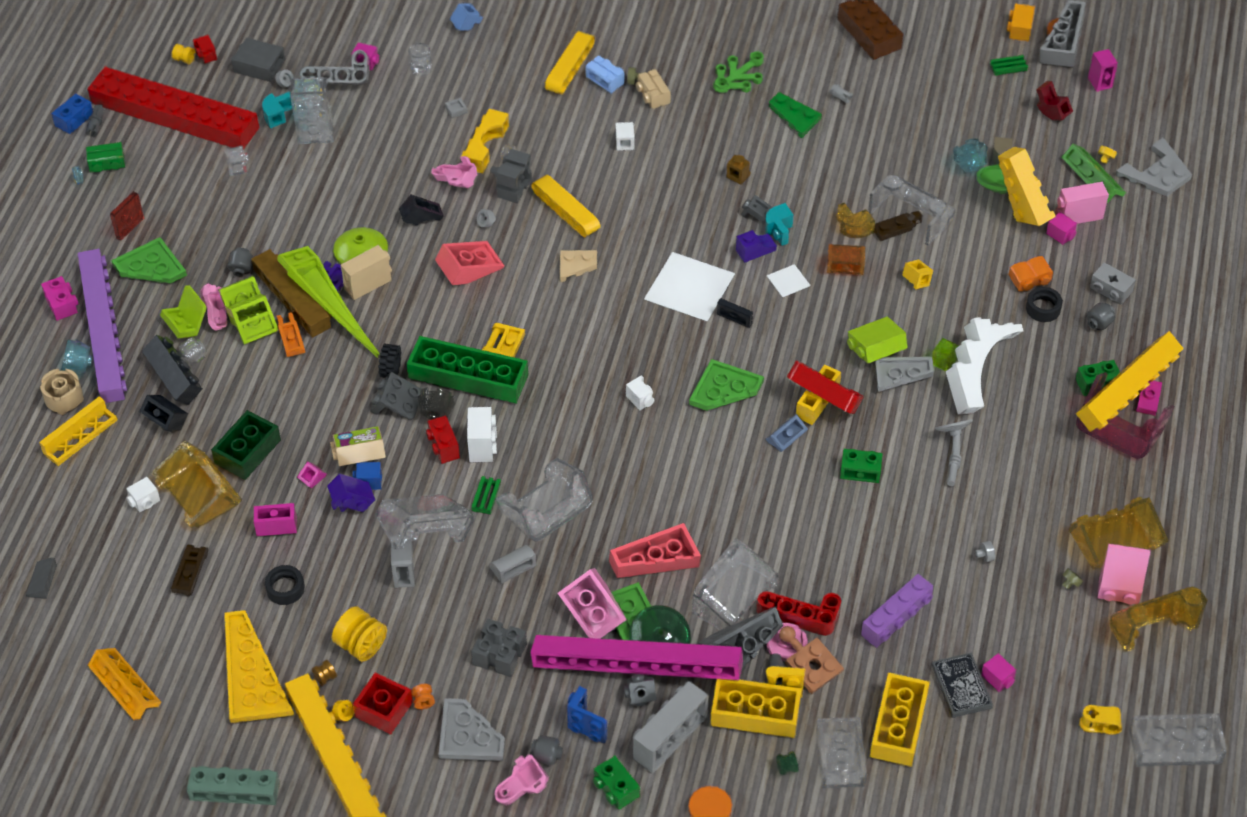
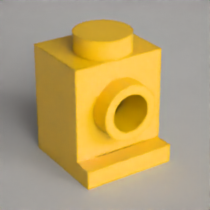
[902,259,933,289]

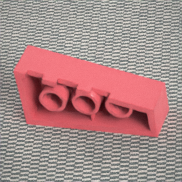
[609,523,701,578]

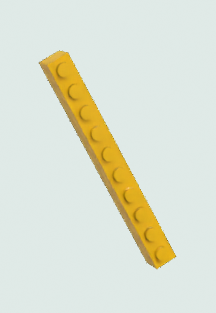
[285,673,386,817]

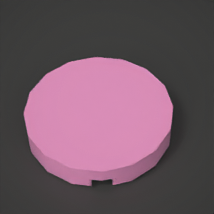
[766,623,808,661]

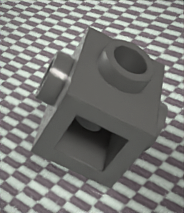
[624,674,657,706]

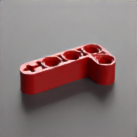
[787,360,864,414]
[757,591,841,636]

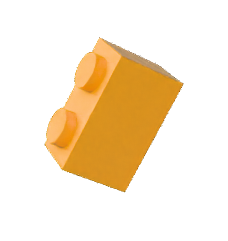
[1007,3,1035,41]

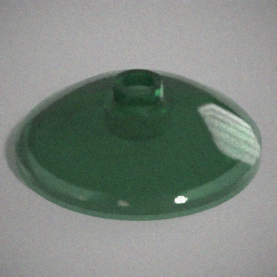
[629,605,691,644]

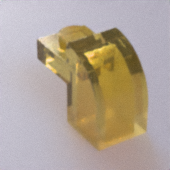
[836,203,875,239]

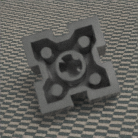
[490,149,532,203]
[471,619,527,677]

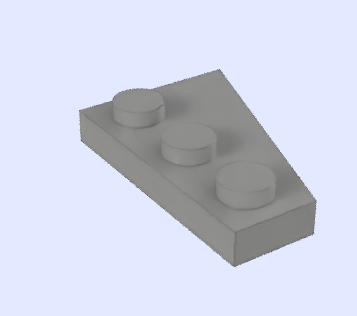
[875,357,934,392]

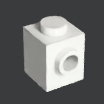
[126,477,160,512]

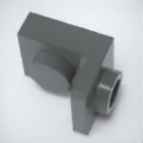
[741,195,772,223]

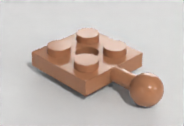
[779,626,844,695]

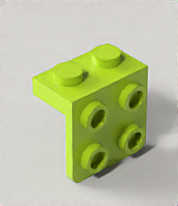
[160,285,206,338]

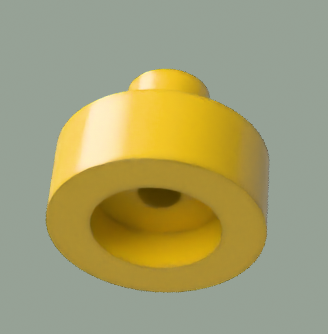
[1098,146,1117,164]
[332,700,354,721]

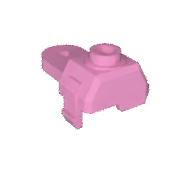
[431,156,477,188]
[200,283,227,331]
[495,755,549,805]

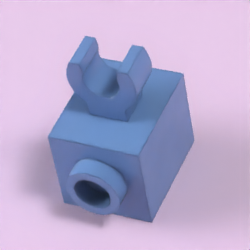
[450,3,483,30]

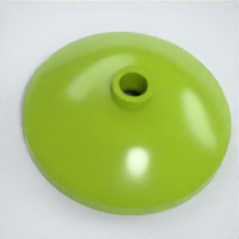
[333,227,388,265]

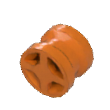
[411,684,435,710]

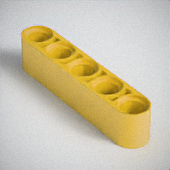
[545,31,595,95]
[531,174,601,237]

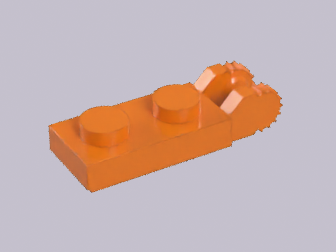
[277,312,305,357]

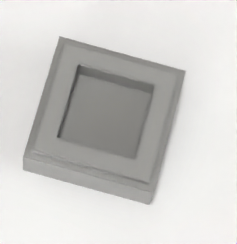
[445,98,468,118]

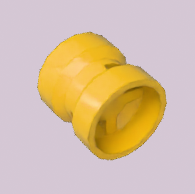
[172,44,195,64]

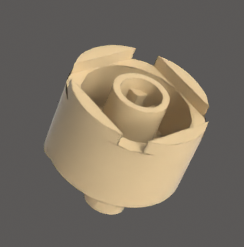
[40,369,84,415]

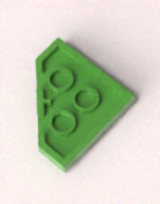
[111,237,187,283]
[689,359,764,411]

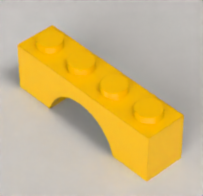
[461,109,509,173]

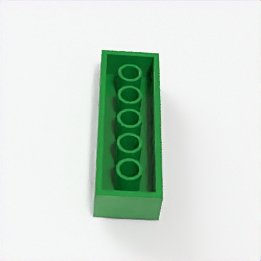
[407,336,529,404]

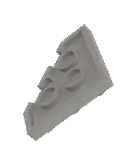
[439,698,505,761]

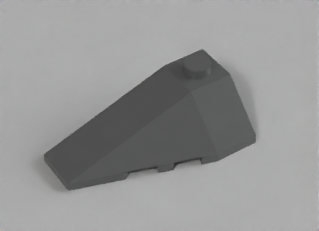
[697,607,783,672]

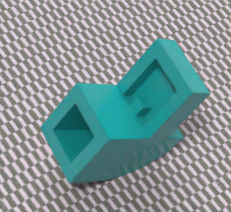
[262,91,296,129]
[765,203,794,246]

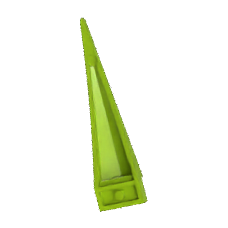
[277,246,379,358]

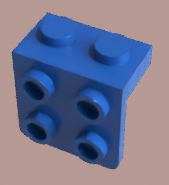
[567,686,607,743]

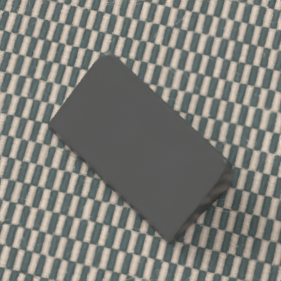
[26,558,57,599]

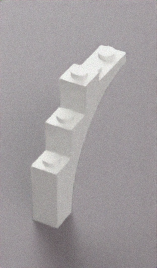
[946,317,1024,414]

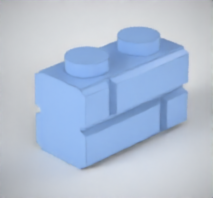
[585,56,625,93]

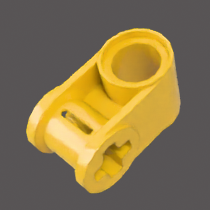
[1079,705,1122,735]

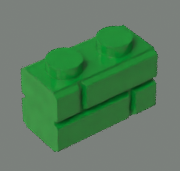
[86,142,126,172]

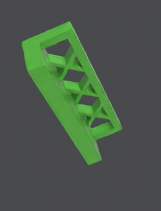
[1062,144,1126,204]

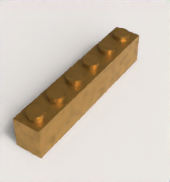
[251,249,331,338]

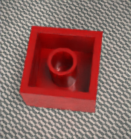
[352,672,413,735]

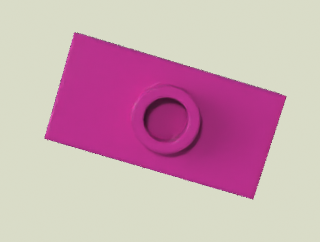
[1136,381,1162,416]

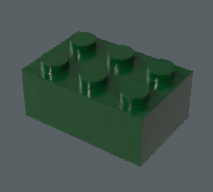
[211,410,281,480]

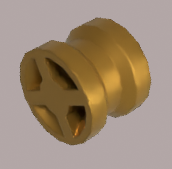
[312,660,337,686]

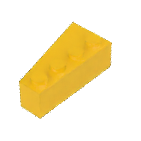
[998,147,1056,226]

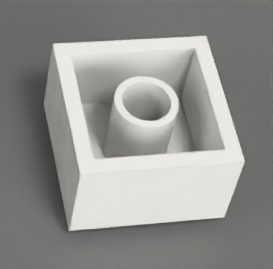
[467,407,497,462]

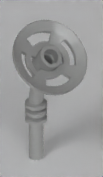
[935,419,973,486]

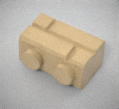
[636,69,671,109]

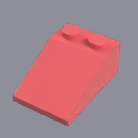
[435,241,504,285]

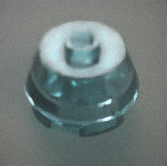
[953,138,988,172]
[62,339,92,375]

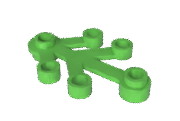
[713,51,764,93]

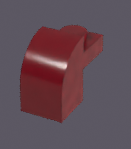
[1036,81,1073,120]

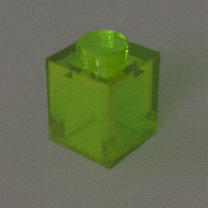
[932,338,959,371]

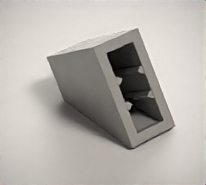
[391,535,415,588]

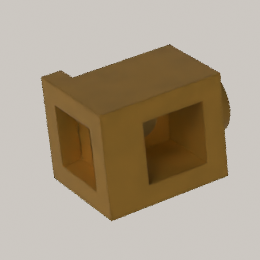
[726,155,751,185]

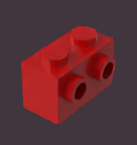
[426,416,460,464]

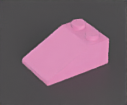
[1097,544,1150,605]
[558,568,627,639]

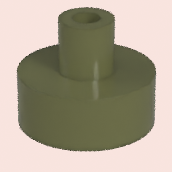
[628,67,641,85]
[1062,568,1084,590]

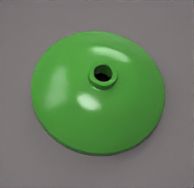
[977,164,1008,194]

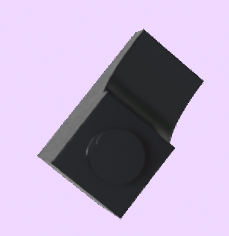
[399,194,444,226]

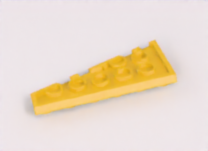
[225,610,294,723]

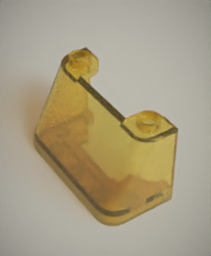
[151,440,242,528]
[1109,587,1208,652]

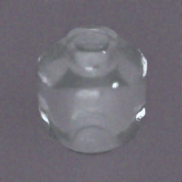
[179,338,207,366]

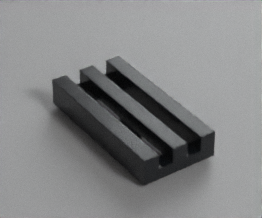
[717,298,753,328]

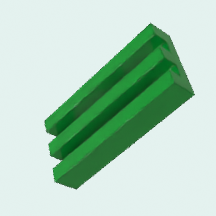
[990,55,1028,76]
[471,476,501,515]

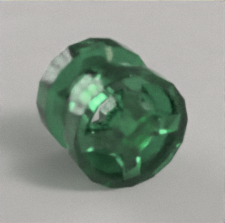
[776,751,799,776]

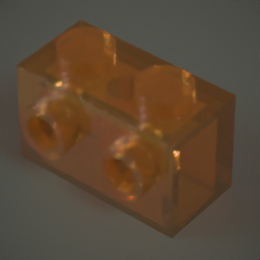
[827,244,865,275]

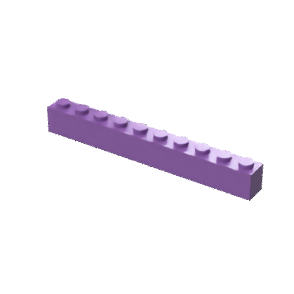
[78,249,127,403]

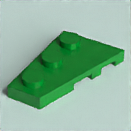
[769,92,822,138]

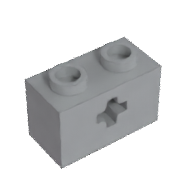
[1090,262,1136,305]

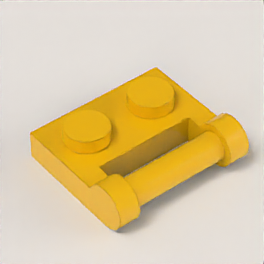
[482,323,525,357]
[766,666,805,698]

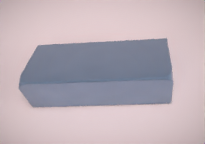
[766,414,808,452]

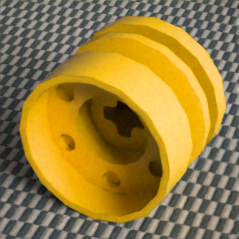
[332,606,387,662]

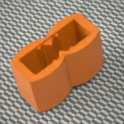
[1009,256,1053,291]

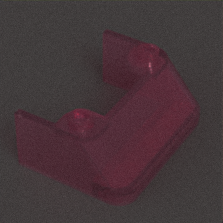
[1076,372,1175,459]

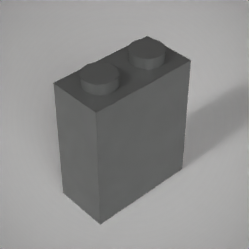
[231,38,285,82]

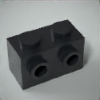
[139,395,188,432]

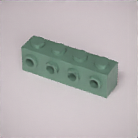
[187,766,280,805]

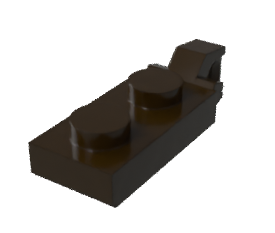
[872,211,923,241]

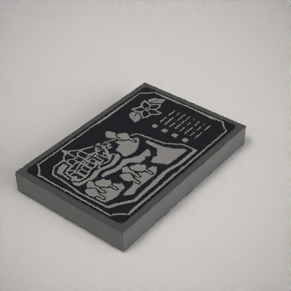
[931,652,993,718]

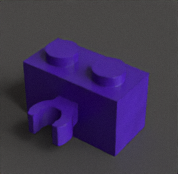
[327,474,375,512]

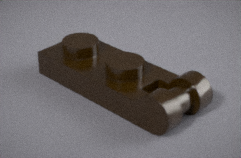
[171,544,208,596]

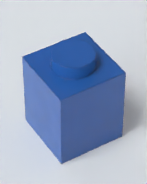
[353,462,382,490]

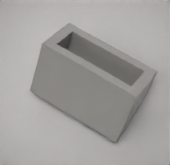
[489,545,536,584]

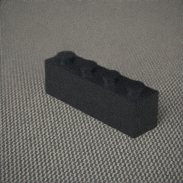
[142,335,203,405]

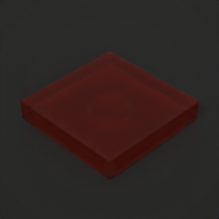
[110,191,144,241]

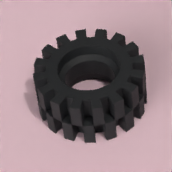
[378,343,402,378]

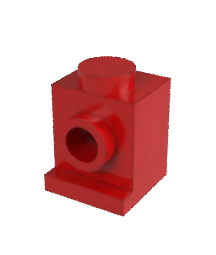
[192,35,217,64]

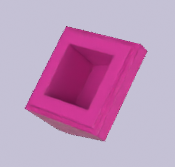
[297,461,327,488]

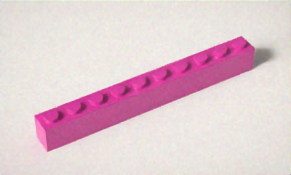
[531,635,743,680]

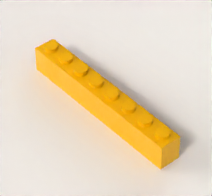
[1075,331,1184,432]

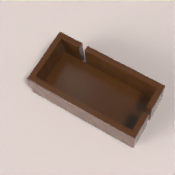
[837,0,904,60]

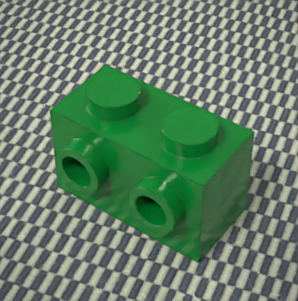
[1076,360,1120,396]
[840,448,883,483]
[593,756,640,810]

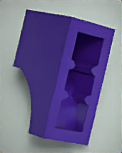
[736,230,777,263]

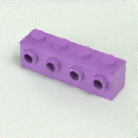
[861,574,933,648]

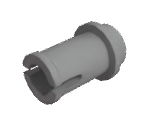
[830,84,853,104]

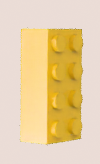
[870,672,930,767]
[711,679,801,738]

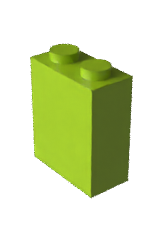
[847,316,908,363]

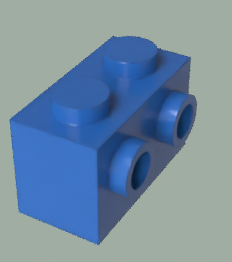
[51,94,93,134]

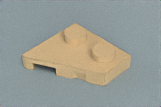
[560,250,597,282]

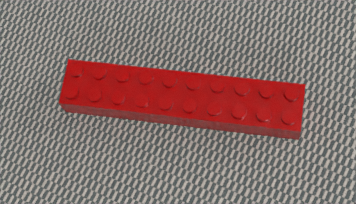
[87,66,260,151]

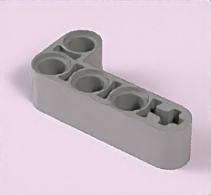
[300,50,369,84]

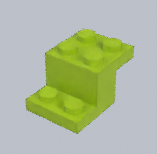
[218,276,279,344]

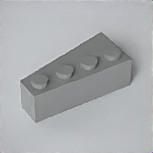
[1040,0,1086,67]

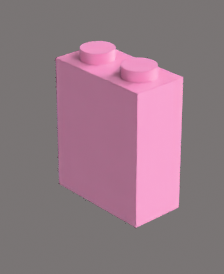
[1055,182,1109,224]

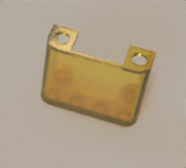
[1068,497,1169,570]

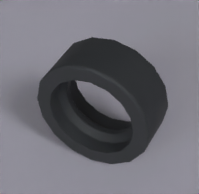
[1026,287,1063,322]
[265,565,305,605]

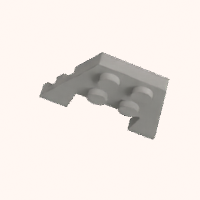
[1116,138,1192,196]

